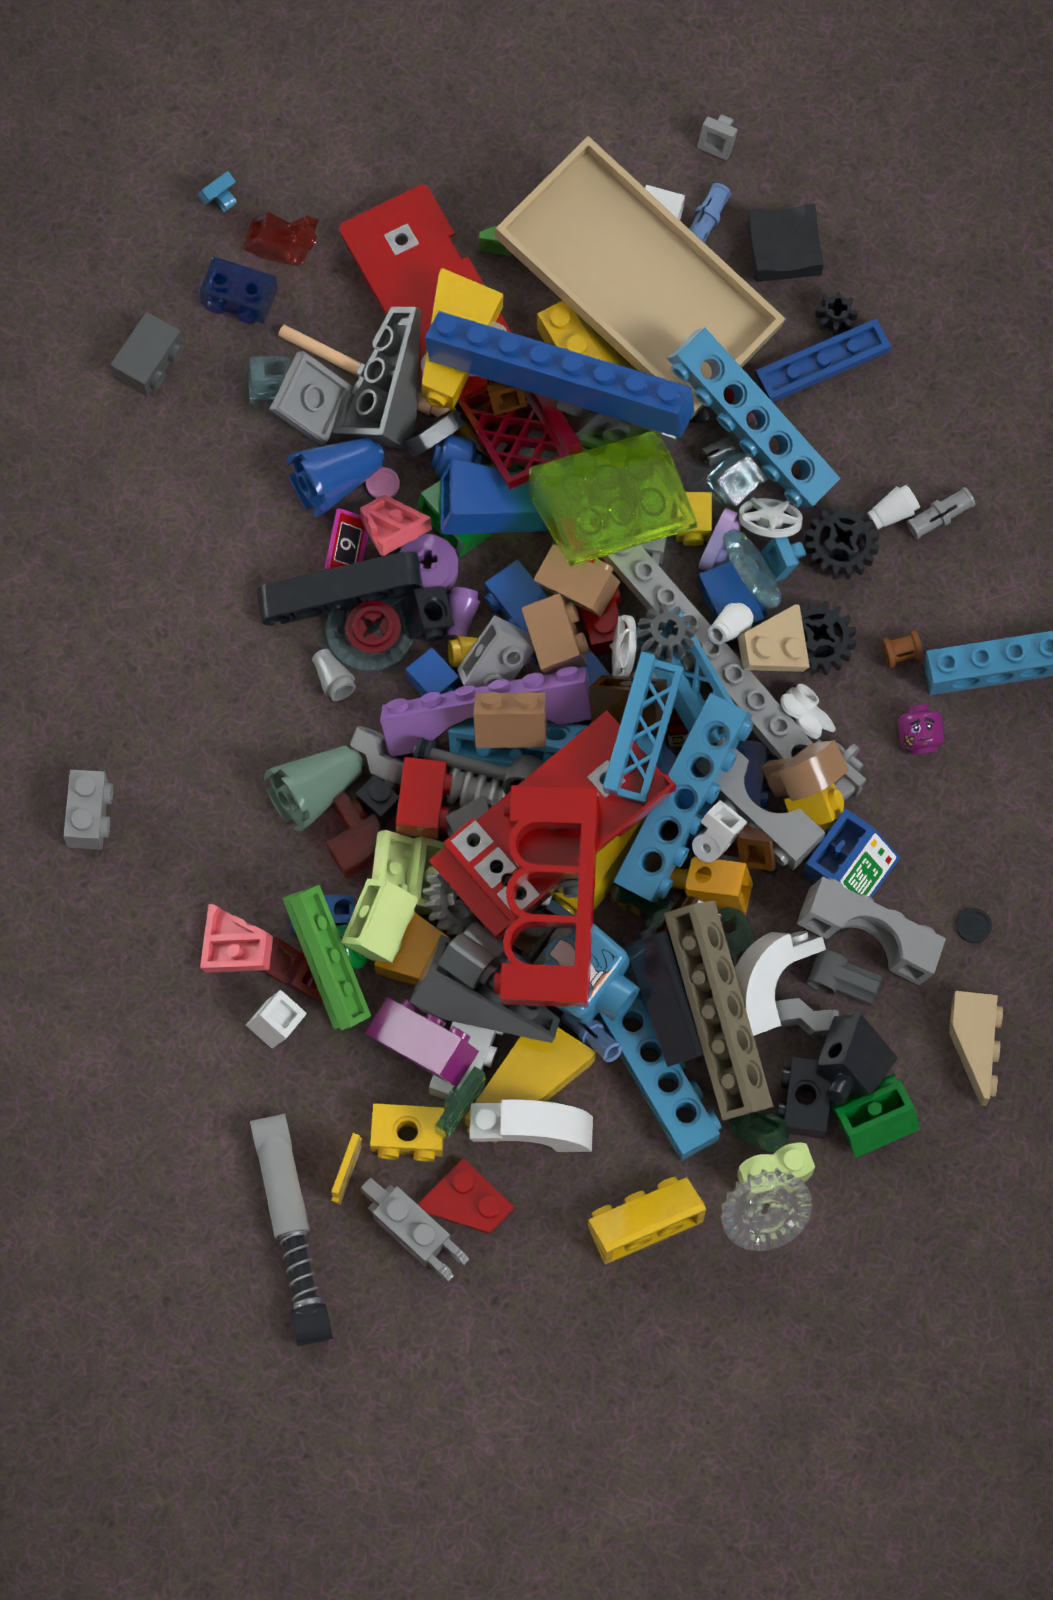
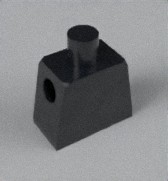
[818,1014,898,1104]

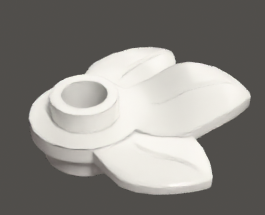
[780,684,836,739]

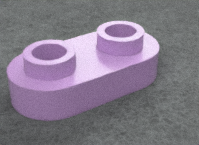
[698,508,742,571]

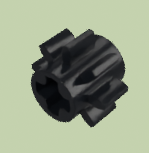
[815,291,858,336]

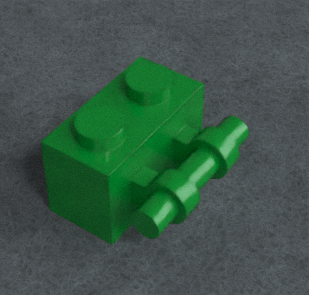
[830,1073,920,1158]

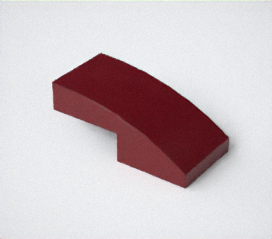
[260,937,322,1003]

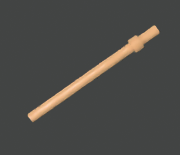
[278,324,461,417]

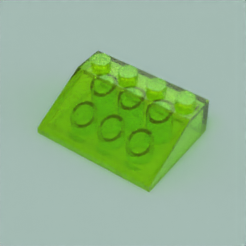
[529,430,697,566]

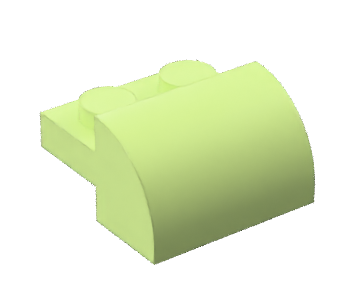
[372,830,445,914]

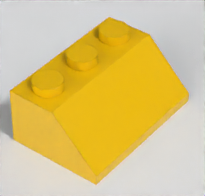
[537,301,638,371]
[588,1176,706,1265]

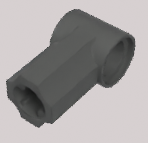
[806,950,882,1006]

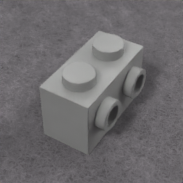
[457,615,534,687]
[63,770,113,850]

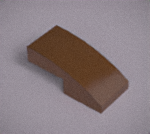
[722,825,775,871]

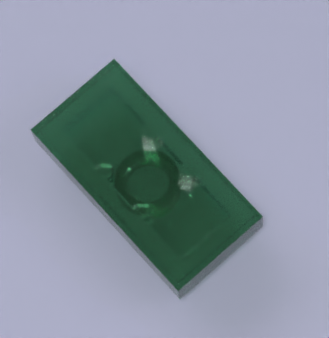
[435,1066,486,1139]

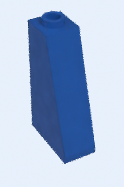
[441,459,572,534]

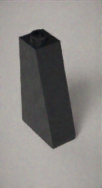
[625,927,704,1067]

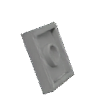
[269,351,353,445]

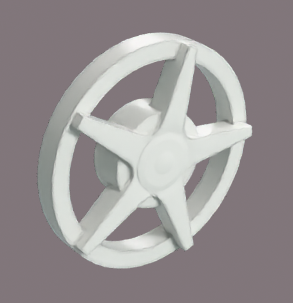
[738,497,803,538]
[609,615,637,677]

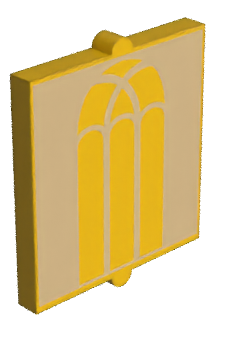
[331,1133,362,1205]

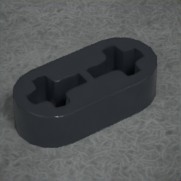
[402,408,464,457]

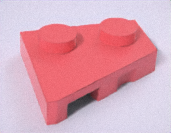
[360,495,432,556]
[200,904,273,973]

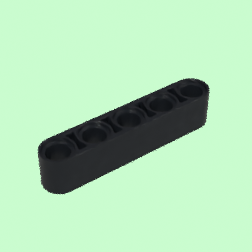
[257,551,423,626]

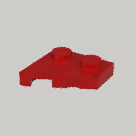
[417,1158,515,1235]

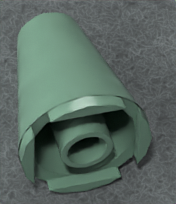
[264,746,364,831]

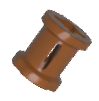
[882,630,923,668]

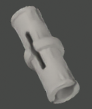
[906,487,975,539]

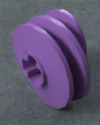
[399,534,458,593]

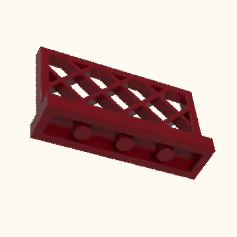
[457,386,586,490]

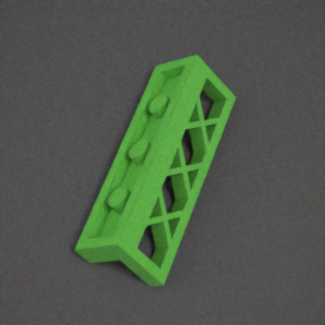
[282,885,371,1030]

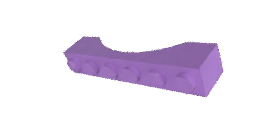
[380,666,591,757]

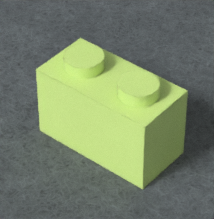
[341,878,419,963]

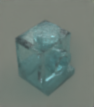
[247,356,291,405]
[705,452,767,506]

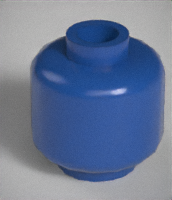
[430,435,482,477]

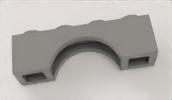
[694,737,825,871]
[796,877,946,985]

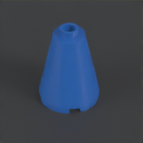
[286,438,385,517]

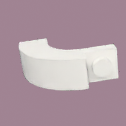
[734,931,826,1036]
[469,1099,593,1152]

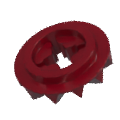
[346,601,401,655]

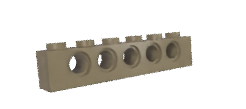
[664,900,773,1120]

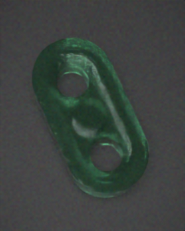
[718,907,756,969]
[729,1110,789,1152]

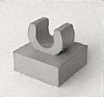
[697,114,738,160]

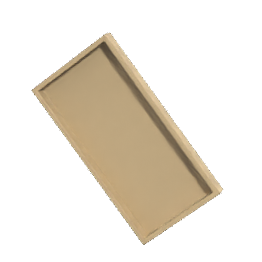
[494,136,786,419]

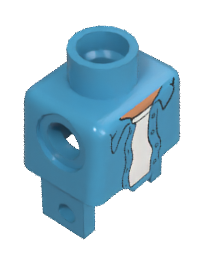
[505,900,640,1024]

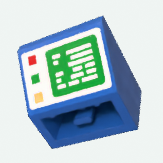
[803,808,900,898]

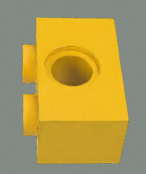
[370,1104,445,1162]

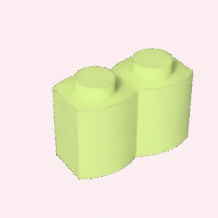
[737,1142,815,1199]

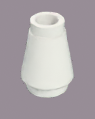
[867,485,920,530]
[708,603,753,645]

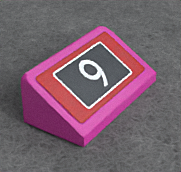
[325,508,369,570]

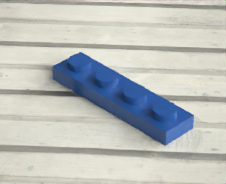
[755,318,891,402]

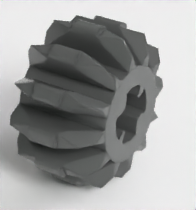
[636,603,696,664]

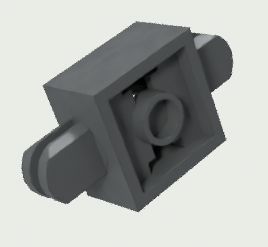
[557,400,677,462]

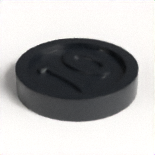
[956,908,992,943]

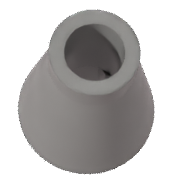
[312,649,356,701]

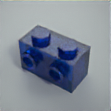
[199,256,278,324]

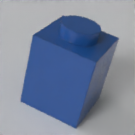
[406,647,459,696]

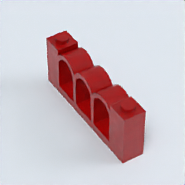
[494,785,599,1008]

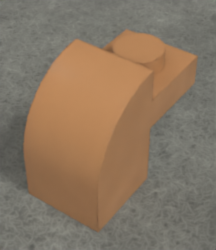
[761,740,849,801]

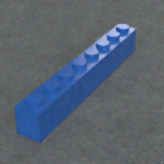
[425,311,694,438]

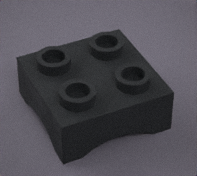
[747,203,824,282]

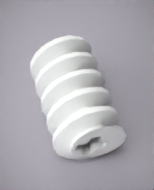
[447,767,505,807]

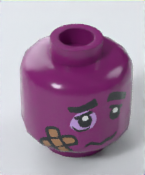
[898,704,945,755]

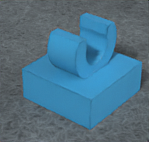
[197,171,237,212]
[761,537,807,581]

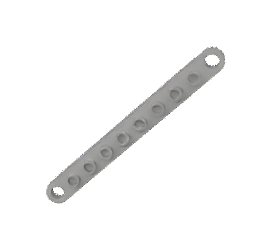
[580,506,813,759]

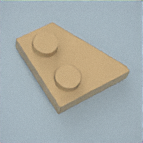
[738,605,810,672]

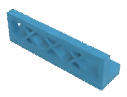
[636,609,735,746]
[603,651,684,804]

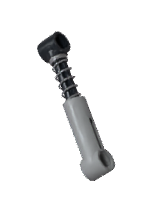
[250,1114,333,1347]

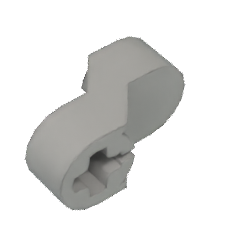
[350,726,404,784]
[776,998,839,1038]

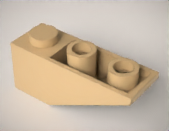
[949,991,1003,1106]

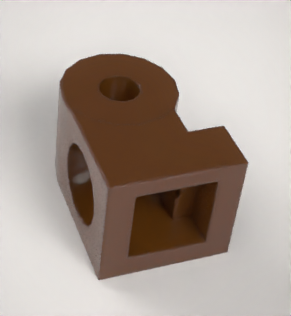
[486,379,527,416]

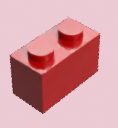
[396,757,453,839]

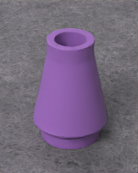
[446,587,480,638]

